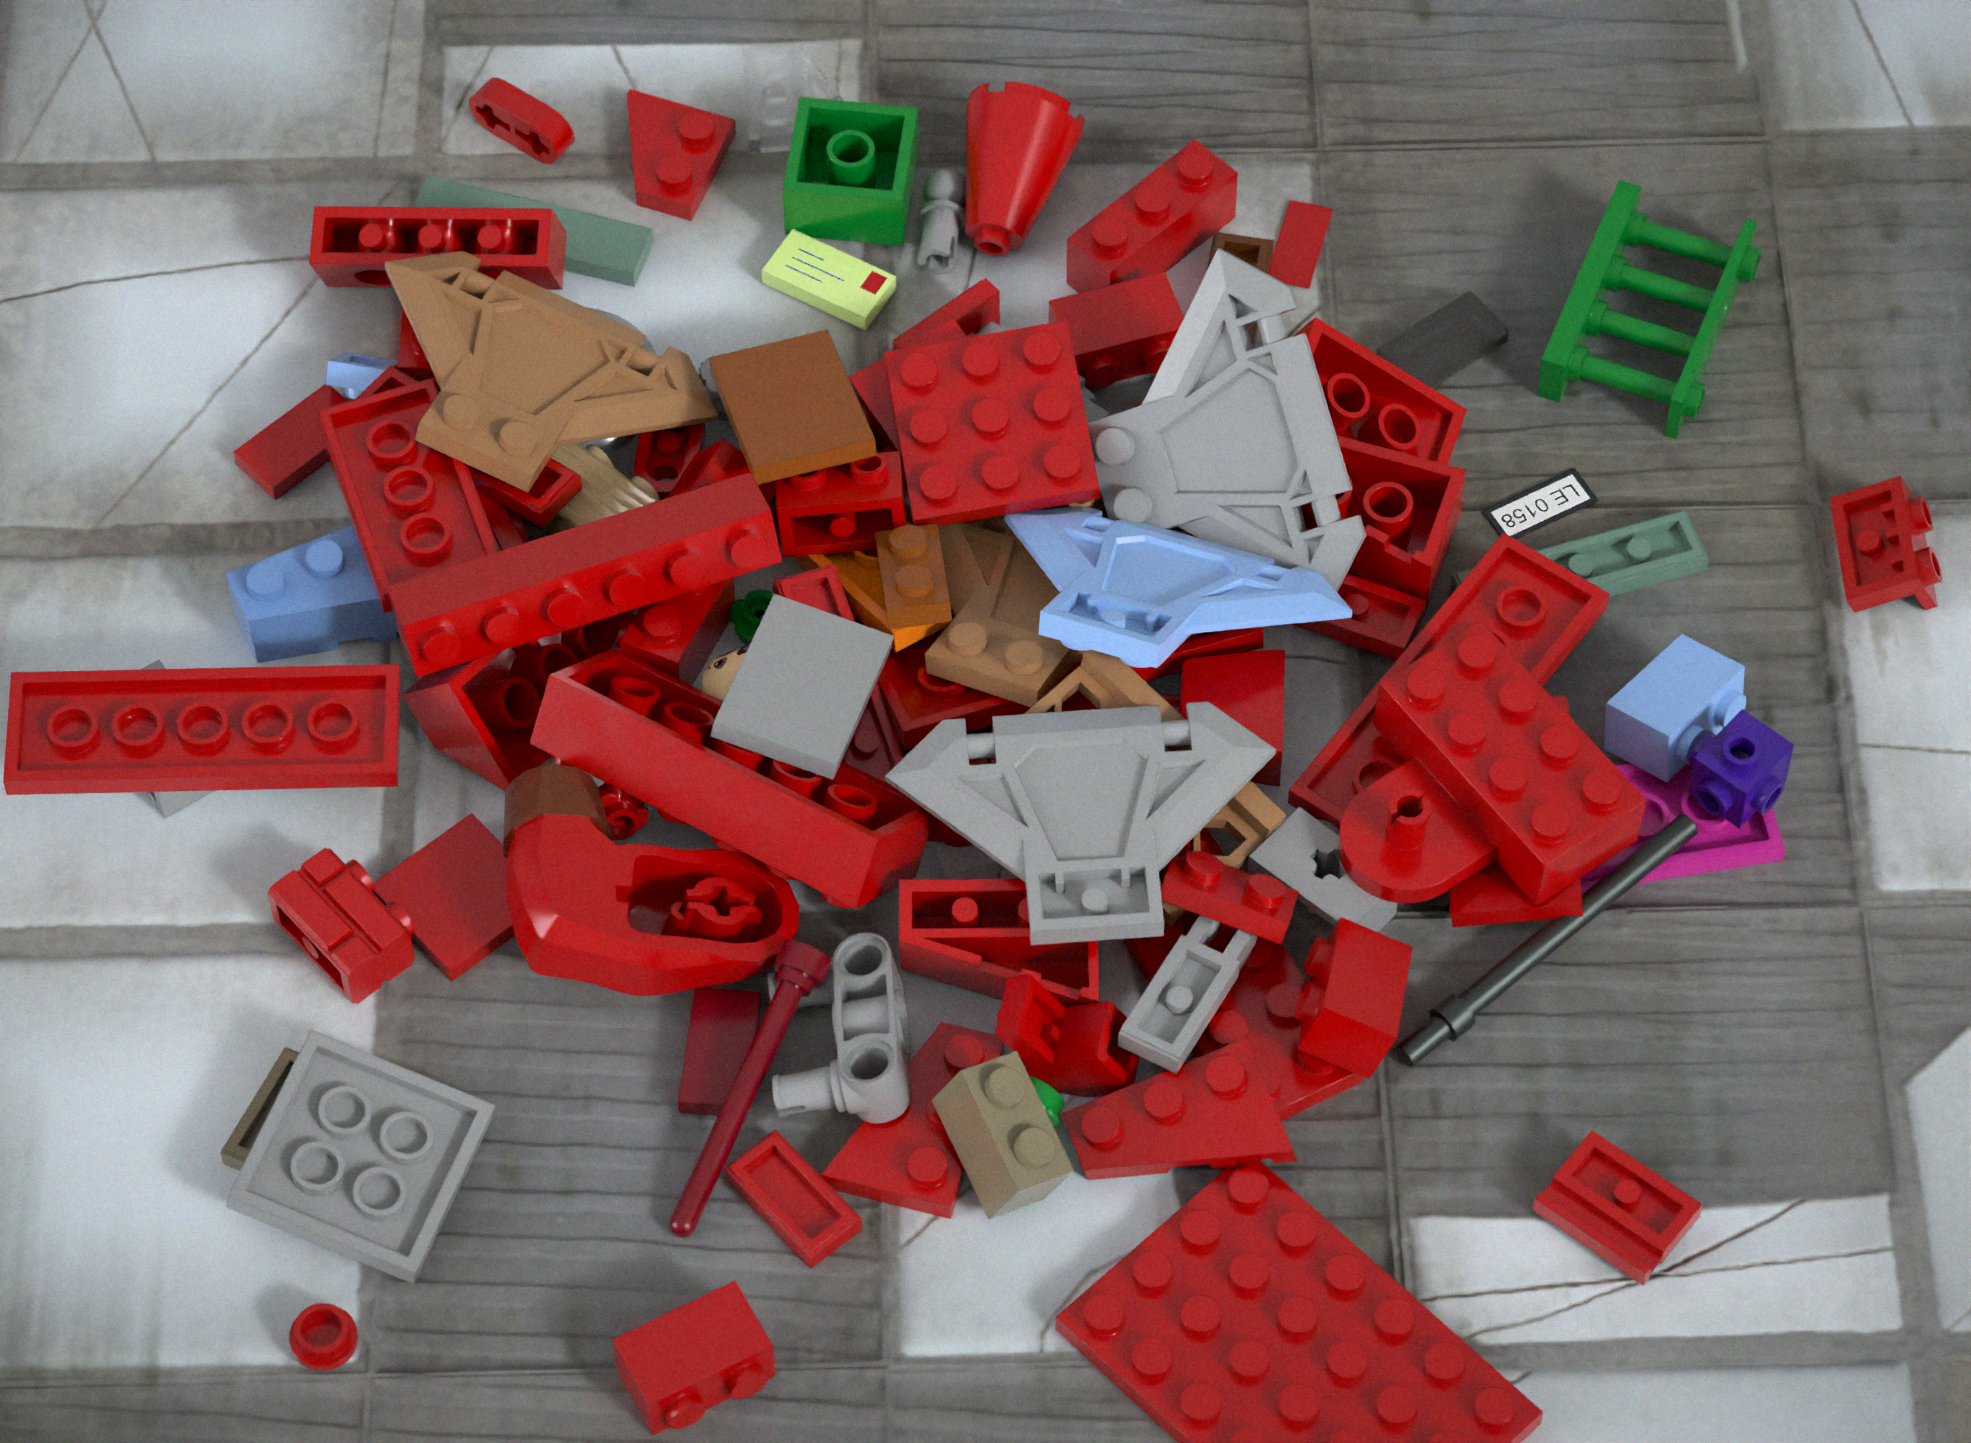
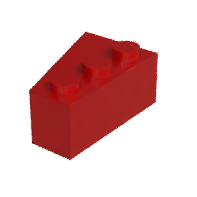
[899,878,1099,1008]

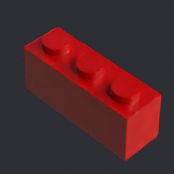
[1066,139,1238,293]

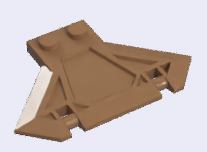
[384,251,718,492]
[910,509,1196,707]

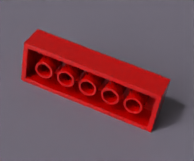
[530,648,935,909]

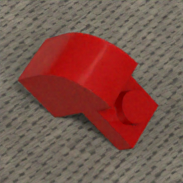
[995,974,1140,1097]

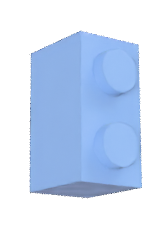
[1604,634,1746,782]

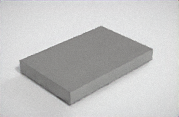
[711,594,894,780]

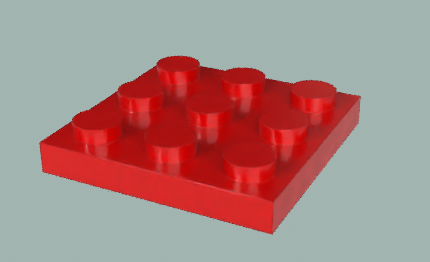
[884,320,1100,527]

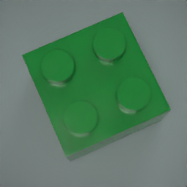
[782,97,919,246]

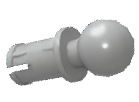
[918,168,965,274]

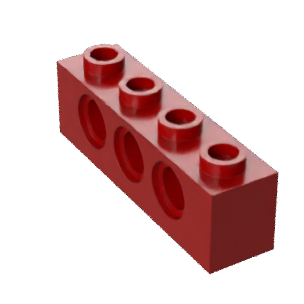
[309,206,567,290]

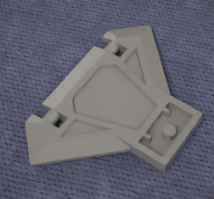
[1087,248,1366,592]
[885,702,1276,945]

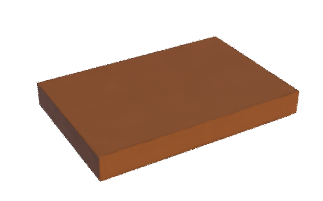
[709,329,877,485]

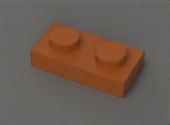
[875,523,952,630]

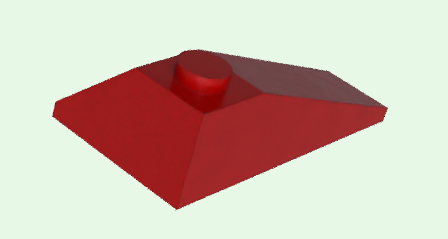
[402,610,631,791]

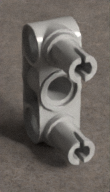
[768,933,911,1123]

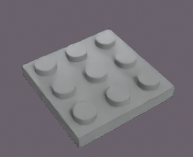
[227,1030,495,1284]

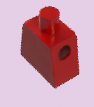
[1159,649,1285,786]

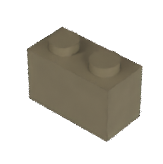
[932,1051,1074,1220]

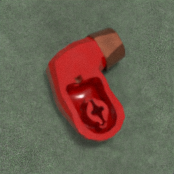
[503,764,799,996]

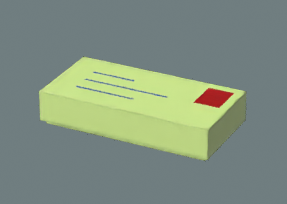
[762,229,896,331]

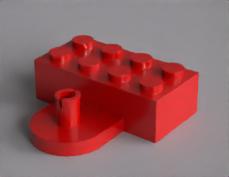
[1338,620,1647,906]

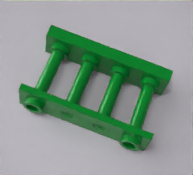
[1537,180,1762,439]

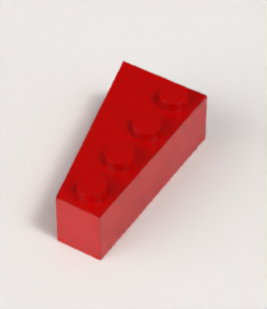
[1301,435,1466,610]

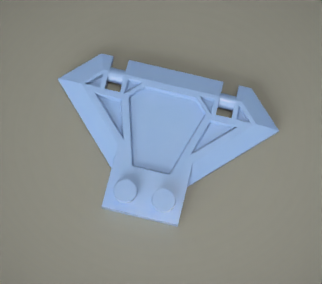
[1004,506,1353,668]

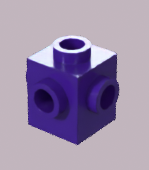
[1688,709,1794,829]

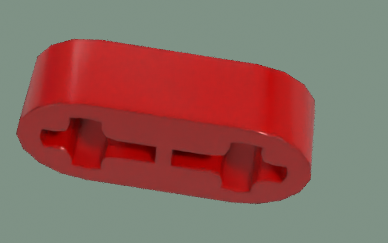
[469,77,575,164]

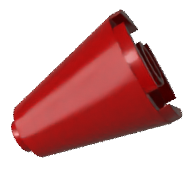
[965,82,1084,257]

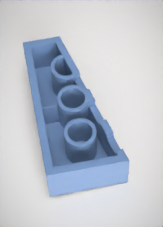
[225,525,398,663]

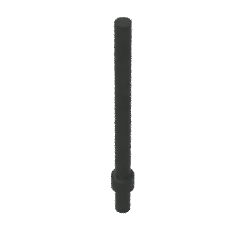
[1395,814,1698,1068]

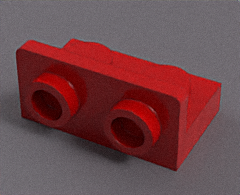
[1829,476,1942,613]

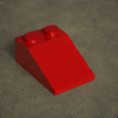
[1292,317,1467,465]

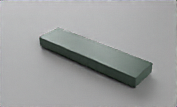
[412,175,654,287]
[1451,509,1709,597]

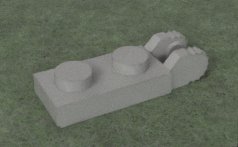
[1118,915,1258,1074]

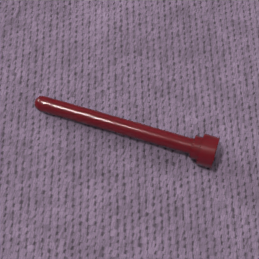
[669,940,832,1238]

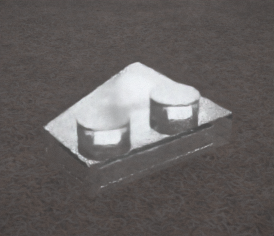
[741,44,844,154]

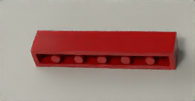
[386,472,783,678]

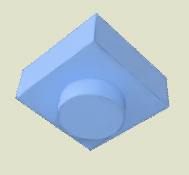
[326,352,398,399]

